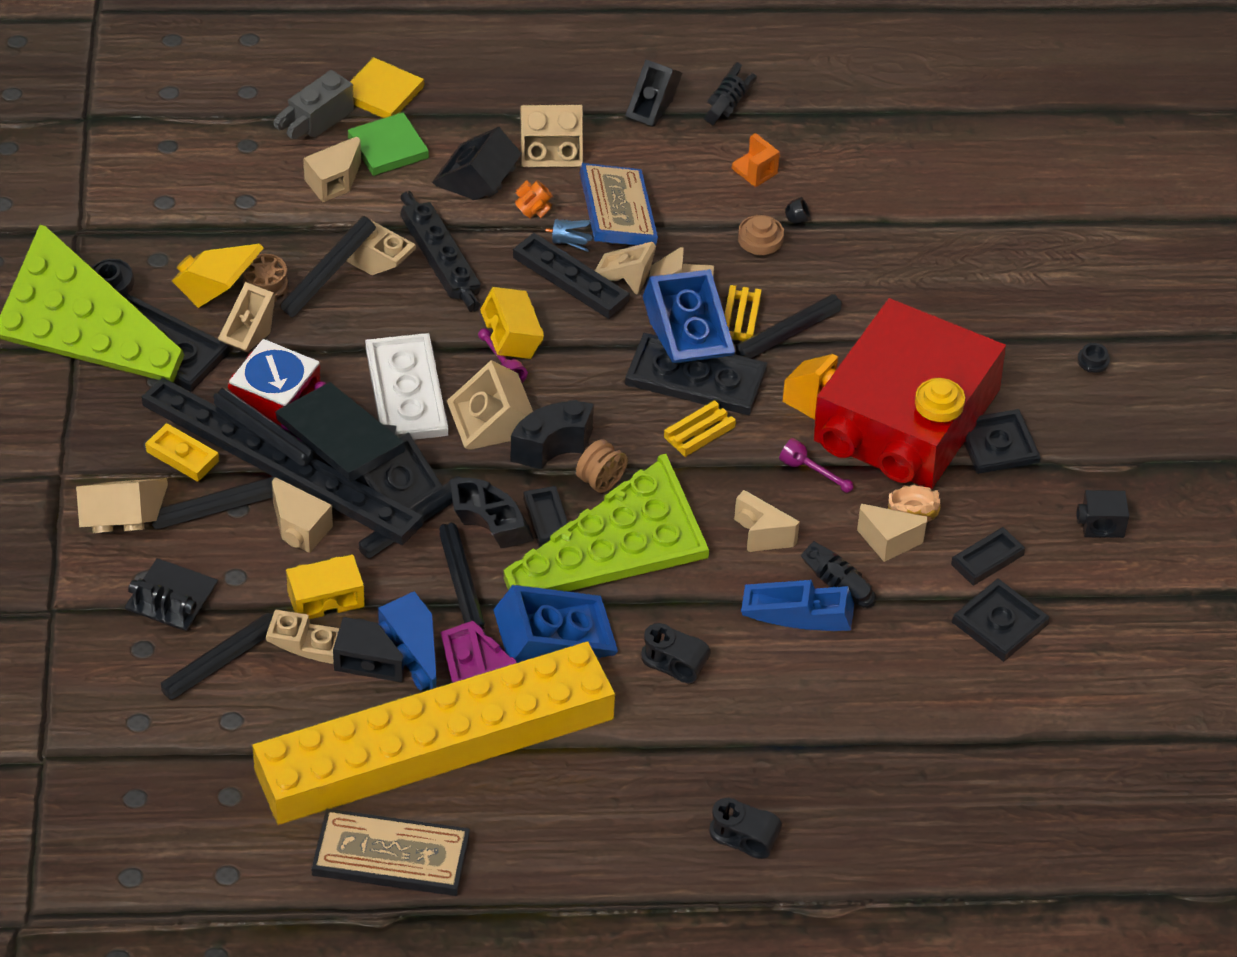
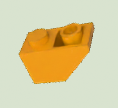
[782,354,838,420]

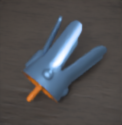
[545,219,593,252]

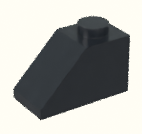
[625,59,683,127]
[333,617,404,683]

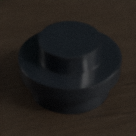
[1077,343,1110,373]

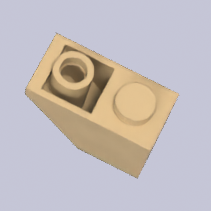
[303,136,361,202]
[347,220,416,275]

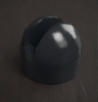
[785,197,811,224]

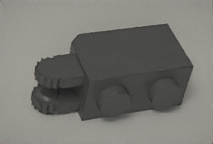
[273,70,354,140]

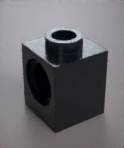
[1076,490,1129,538]

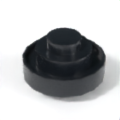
[92,259,135,297]

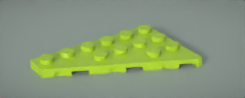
[0,225,184,383]
[504,454,709,592]

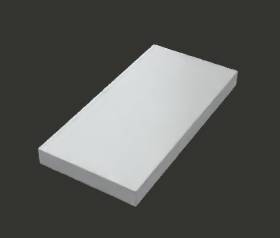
[365,333,448,440]

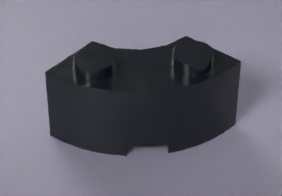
[510,400,594,469]
[450,478,533,548]

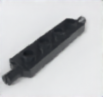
[400,191,481,312]

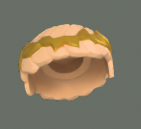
[888,484,941,523]

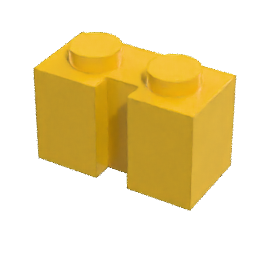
[480,287,544,359]
[286,555,365,619]

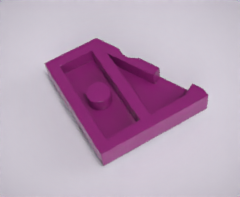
[440,621,517,683]

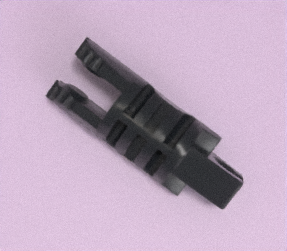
[704,62,757,125]
[801,541,877,609]

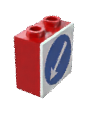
[228,339,321,426]

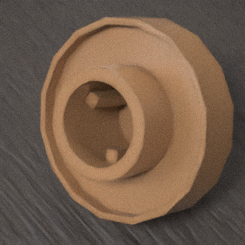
[738,215,784,255]

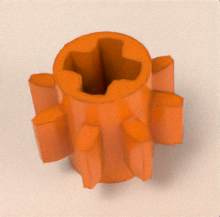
[515,180,553,218]

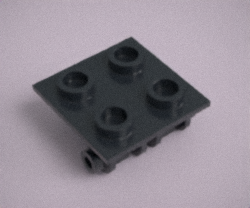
[124,558,218,631]

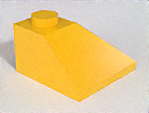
[172,243,264,308]

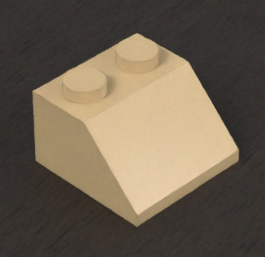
[447,360,533,450]
[76,478,168,533]

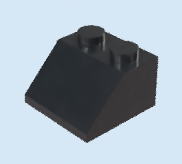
[432,126,522,200]

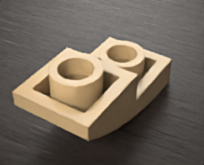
[266,609,339,664]

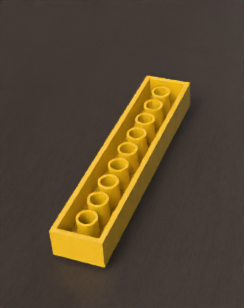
[252,641,615,825]

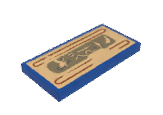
[580,163,658,245]

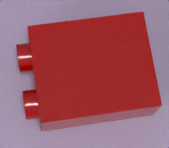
[814,298,1006,490]

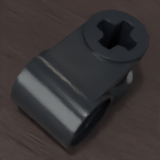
[641,623,711,683]
[709,798,782,859]

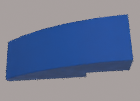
[741,580,854,631]

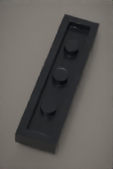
[513,233,630,319]

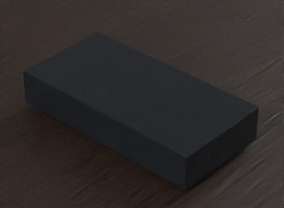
[523,486,568,548]
[951,527,1025,586]

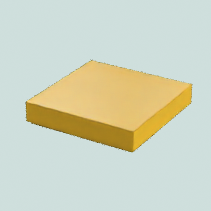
[350,57,424,118]

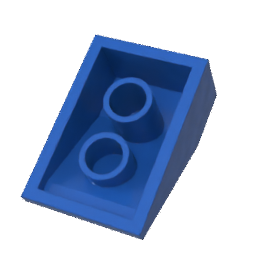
[643,269,735,363]
[494,585,618,663]

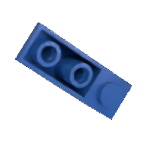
[378,591,436,691]

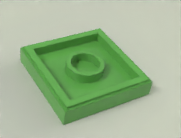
[348,112,429,176]

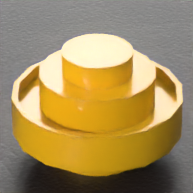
[915,378,965,422]

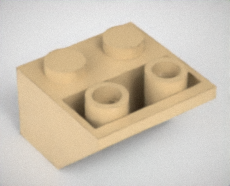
[520,105,583,167]

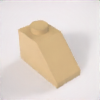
[272,477,333,553]

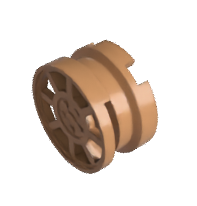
[242,254,288,302]
[576,439,628,493]

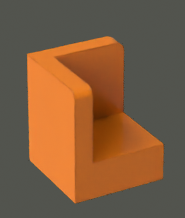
[732,133,780,188]

